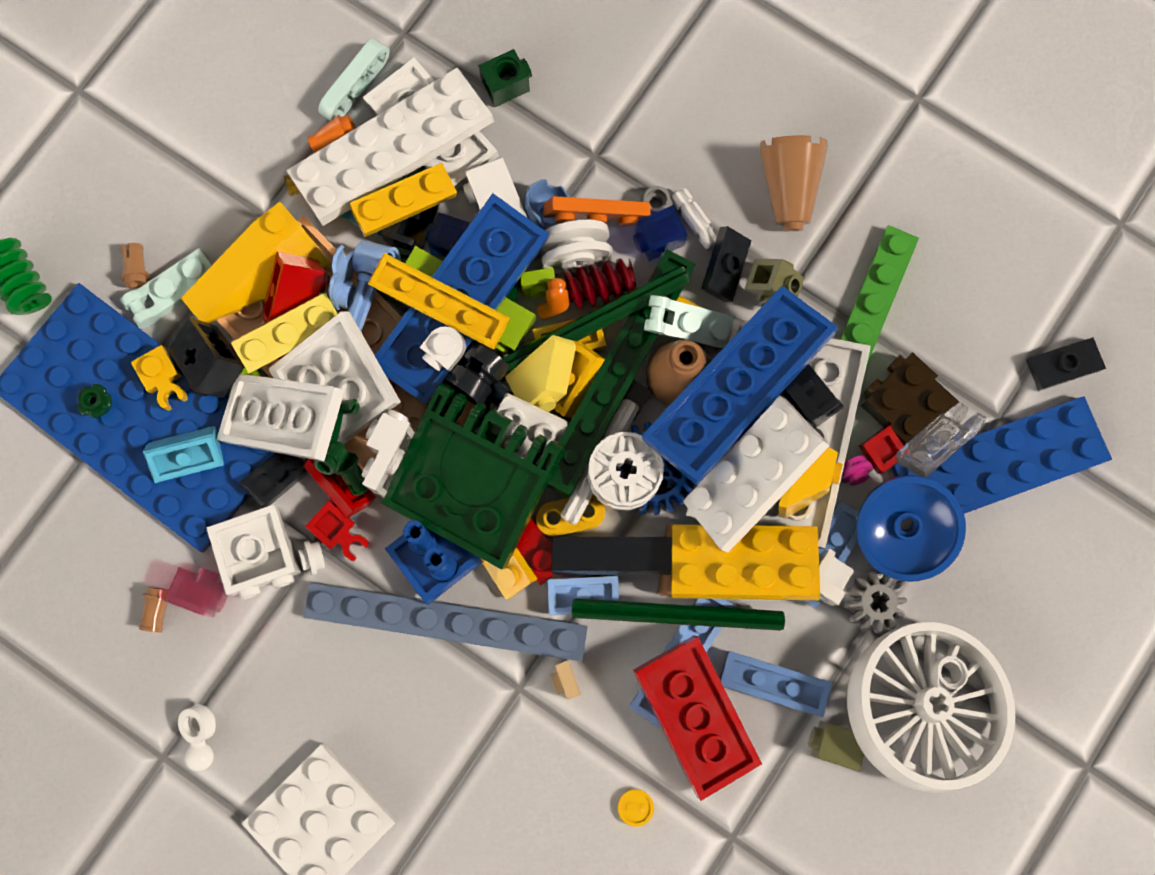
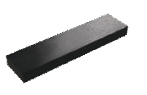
[552,537,672,575]

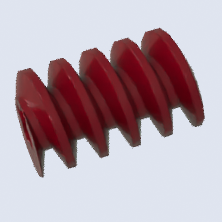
[563,258,636,311]

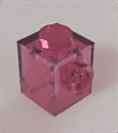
[164,567,227,617]

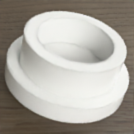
[298,540,325,576]

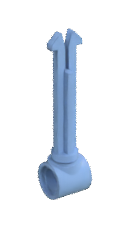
[347,240,401,331]

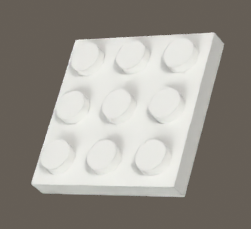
[269,311,401,444]
[241,743,397,875]

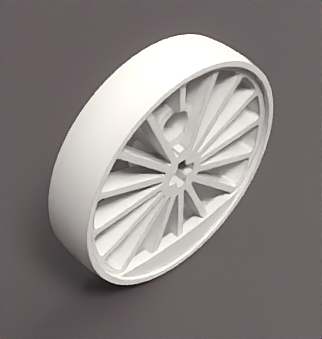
[847,622,1015,793]

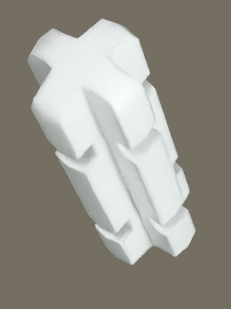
[672,188,718,249]

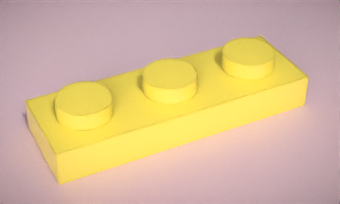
[231,292,337,373]

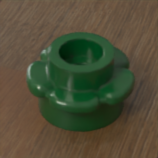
[77,384,112,418]

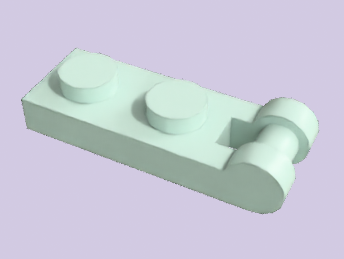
[120,248,212,329]
[644,295,735,350]

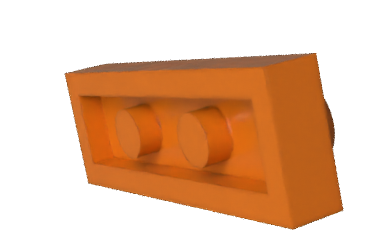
[543,196,650,227]

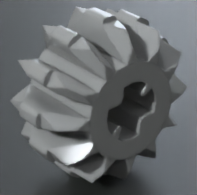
[844,572,907,633]

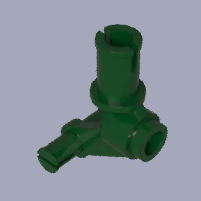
[314,399,368,496]

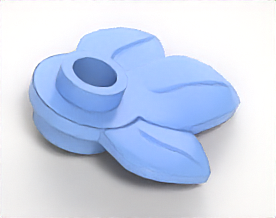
[327,245,356,310]

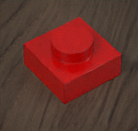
[858,425,909,474]

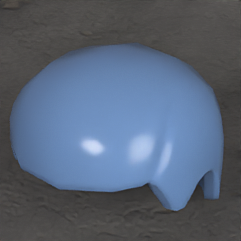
[524,179,570,230]

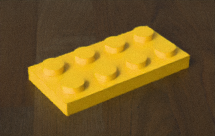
[672,525,820,601]

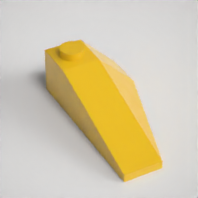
[181,201,331,323]

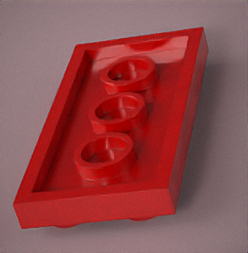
[632,635,762,801]

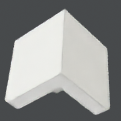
[819,549,853,606]

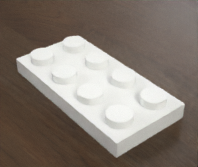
[363,57,499,190]
[216,374,344,461]
[683,396,830,553]

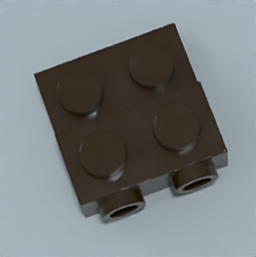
[860,352,960,452]

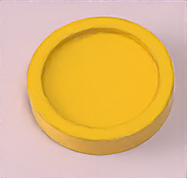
[618,789,654,827]

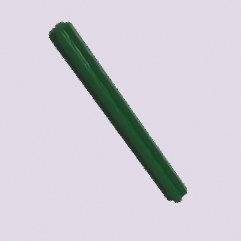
[502,266,690,373]
[571,598,785,631]

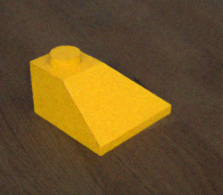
[779,448,843,519]

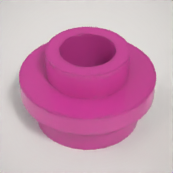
[841,456,873,486]

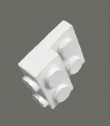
[362,409,415,498]
[207,504,301,600]

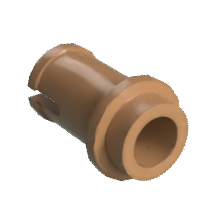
[120,243,149,288]
[139,587,172,633]

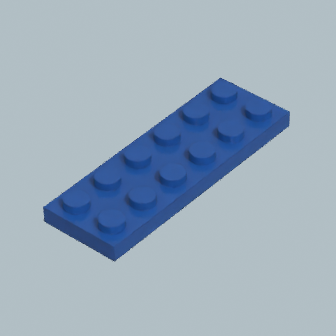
[375,193,550,405]
[642,286,838,485]
[891,396,1112,514]

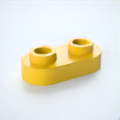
[536,495,605,537]

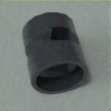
[444,341,510,405]

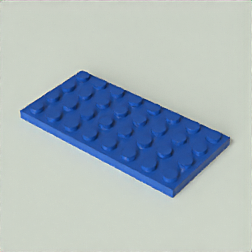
[0,283,276,553]

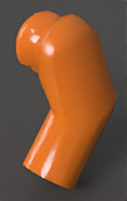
[537,278,569,319]

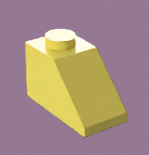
[505,335,576,412]

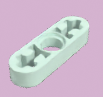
[318,38,390,121]

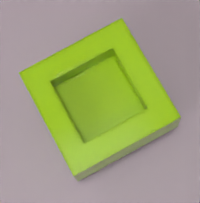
[520,267,555,298]

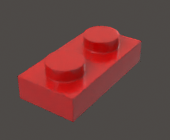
[304,459,376,518]
[517,518,555,586]

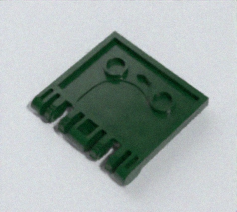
[381,384,565,570]

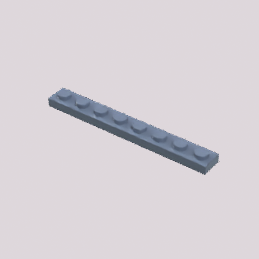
[303,583,588,662]

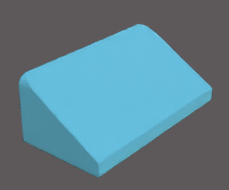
[143,426,224,483]

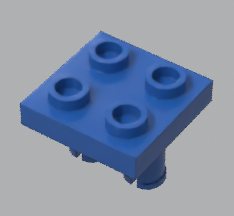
[385,520,484,605]

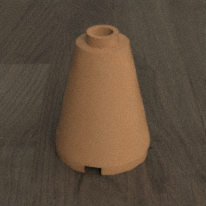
[760,135,828,231]

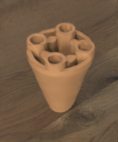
[646,340,711,406]

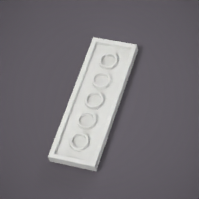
[286,68,494,226]

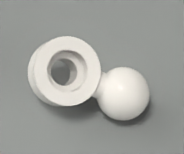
[178,704,216,772]

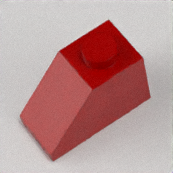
[262,252,327,323]

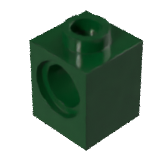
[478,49,532,107]

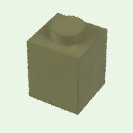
[808,721,864,772]

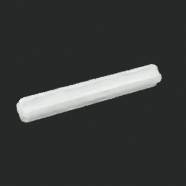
[561,399,639,525]

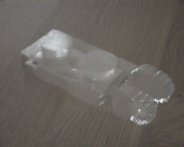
[896,402,986,478]

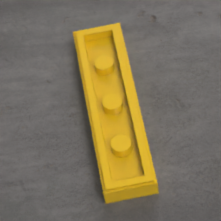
[368,253,510,350]

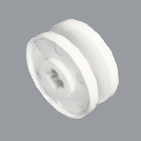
[541,220,613,274]
[587,432,664,511]

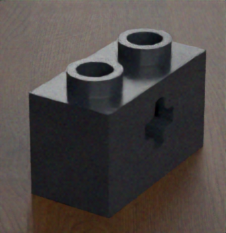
[167,317,245,398]

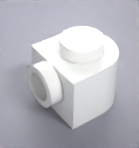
[420,327,466,371]

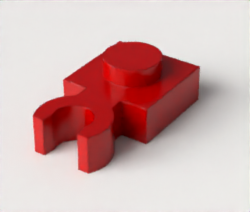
[305,500,370,562]

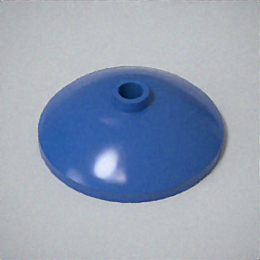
[856,475,966,582]

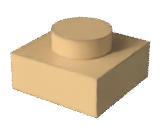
[551,660,581,700]

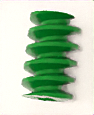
[0,237,52,315]

